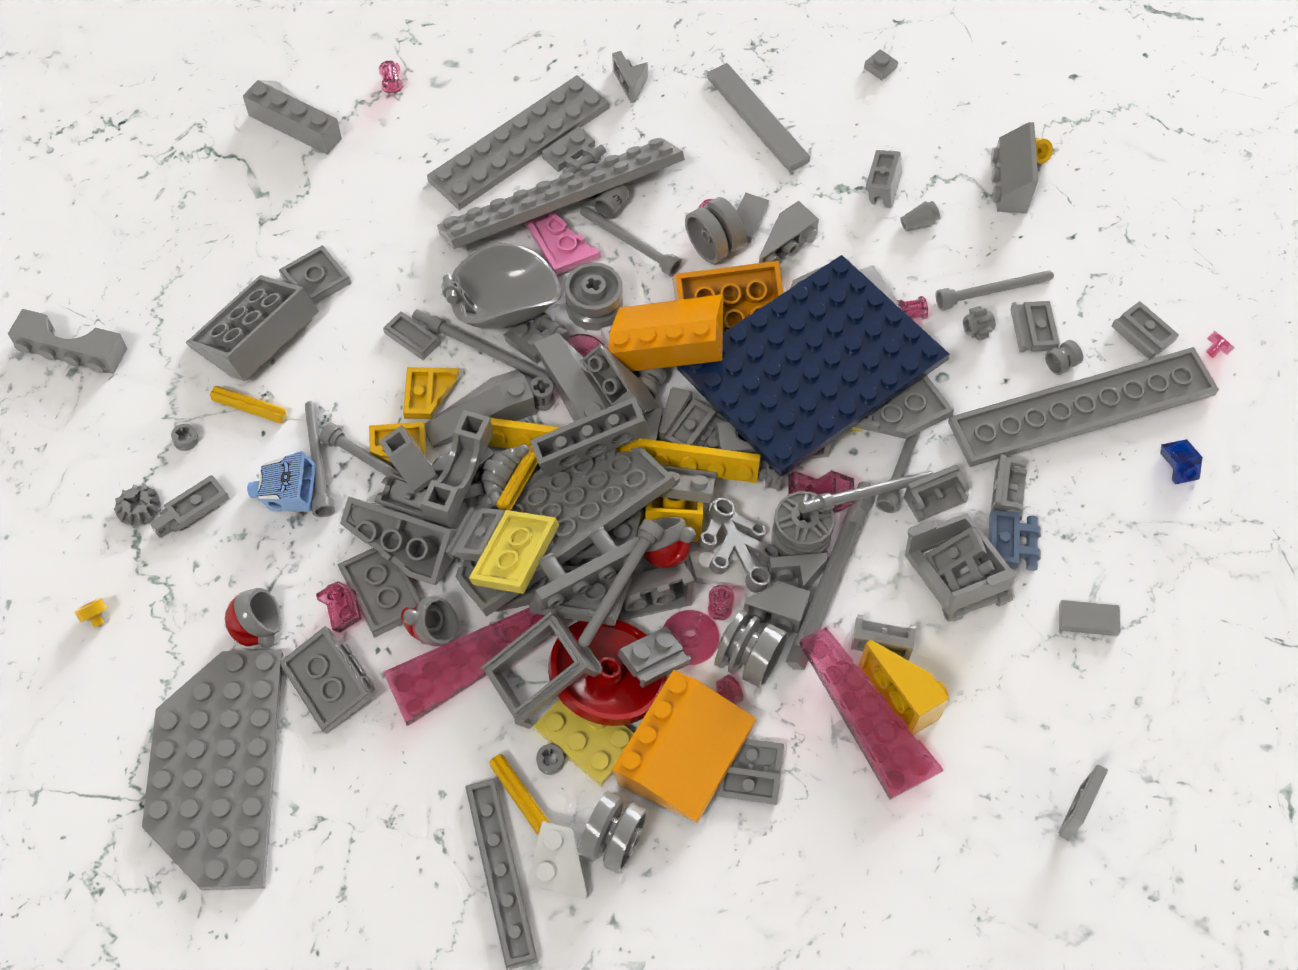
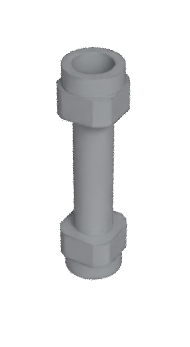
[942,589,1013,622]

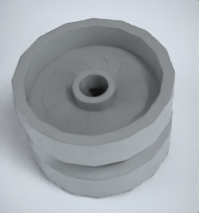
[685,197,747,264]
[565,262,623,331]
[578,791,648,874]

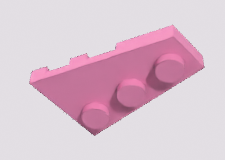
[524,211,601,275]

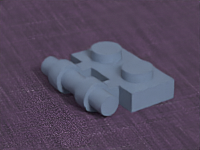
[989,510,1041,571]

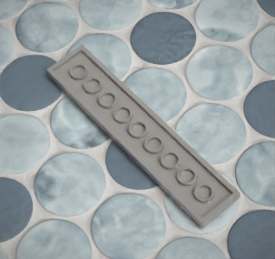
[437,138,685,249]
[948,347,1219,467]

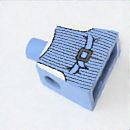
[247,451,316,512]

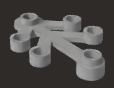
[698,498,778,592]

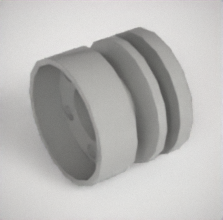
[771,491,835,557]
[714,610,788,688]

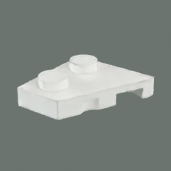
[689,545,756,593]

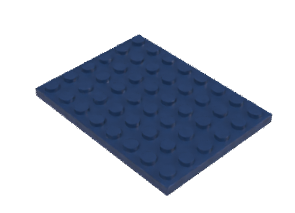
[677,255,950,477]

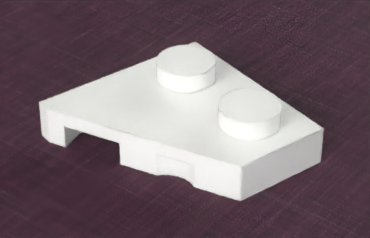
[527,821,588,899]

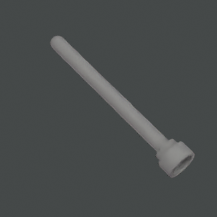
[580,207,682,277]
[935,270,1054,310]
[305,401,335,517]
[319,422,401,477]
[875,432,920,513]
[578,519,664,648]

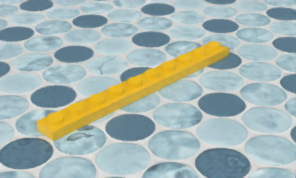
[488,418,761,483]

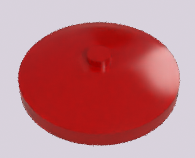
[548,620,667,726]

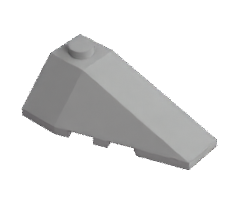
[533,332,611,422]
[425,369,536,449]
[340,496,458,585]

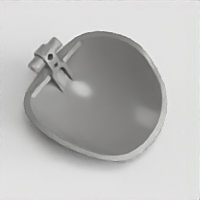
[441,242,561,329]

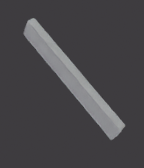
[707,63,810,172]
[465,778,538,970]

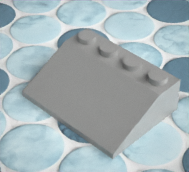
[185,275,319,381]

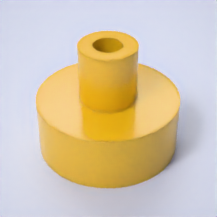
[1035,137,1053,164]
[74,597,107,628]

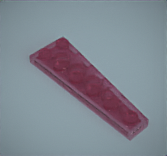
[383,608,553,726]
[799,627,944,800]

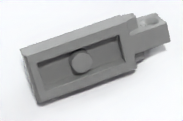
[150,475,230,538]

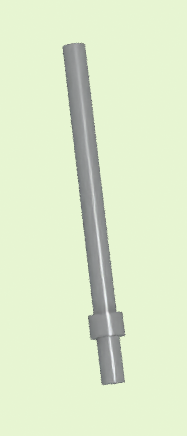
[412,309,551,380]
[798,471,933,513]

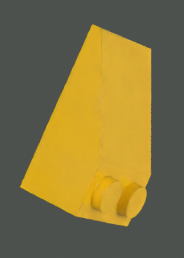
[645,497,703,542]
[858,640,949,737]

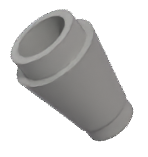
[900,201,940,231]

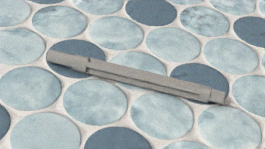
[785,481,875,670]

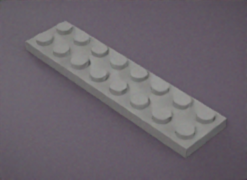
[427,75,609,210]

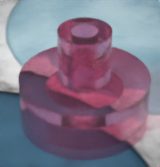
[1205,331,1235,359]
[716,675,744,705]

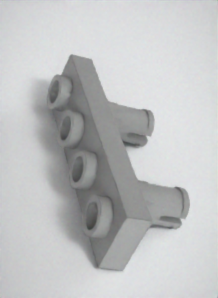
[535,526,639,611]

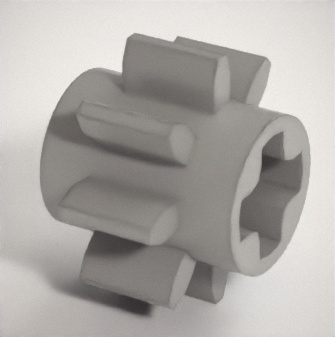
[963,306,996,340]
[758,460,794,491]

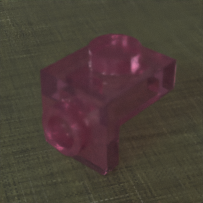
[316,581,362,633]

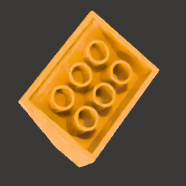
[672,261,783,333]
[608,294,723,372]
[612,670,757,823]

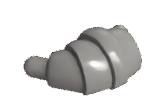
[481,444,529,506]

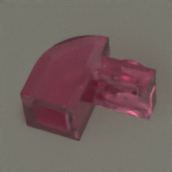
[788,470,854,513]

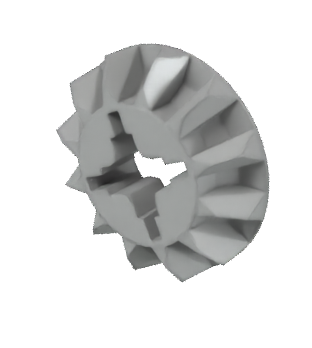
[113,484,161,526]

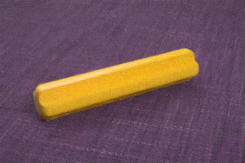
[210,386,287,423]
[496,444,538,511]
[489,754,550,835]

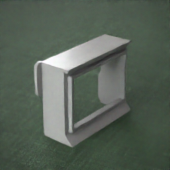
[905,513,1016,617]
[481,612,602,729]

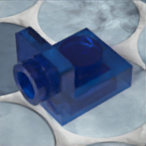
[1160,439,1203,484]

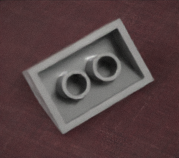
[991,122,1038,214]

